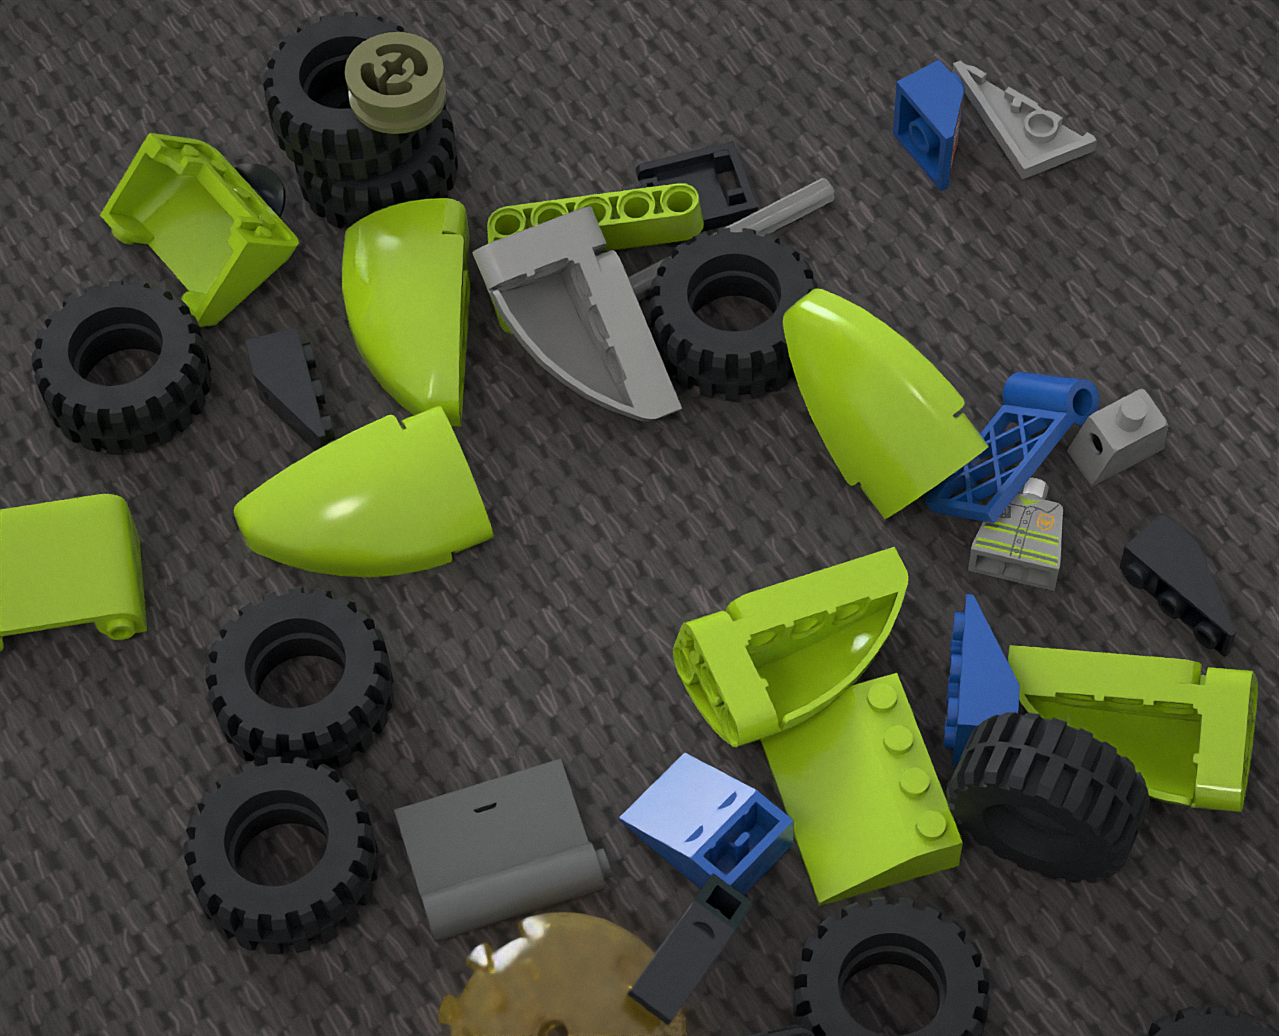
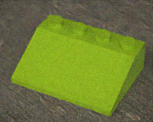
[760,673,963,906]

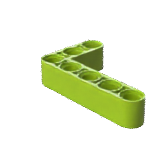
[487,183,704,334]

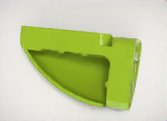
[342,198,470,427]
[783,288,989,520]
[1008,645,1258,812]

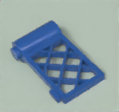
[925,371,1099,523]

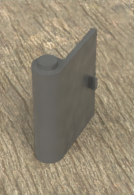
[394,758,612,942]

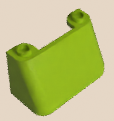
[100,133,299,327]
[0,494,147,652]

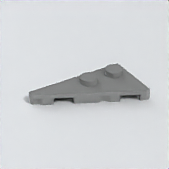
[953,61,1097,180]

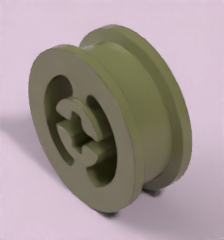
[345,32,447,134]

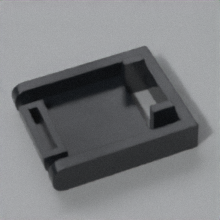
[635,141,758,232]

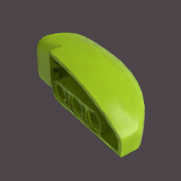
[234,406,494,577]
[673,547,908,747]

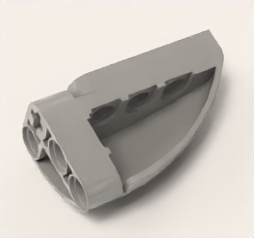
[473,206,682,422]

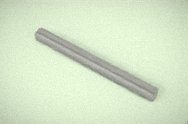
[628,178,835,301]

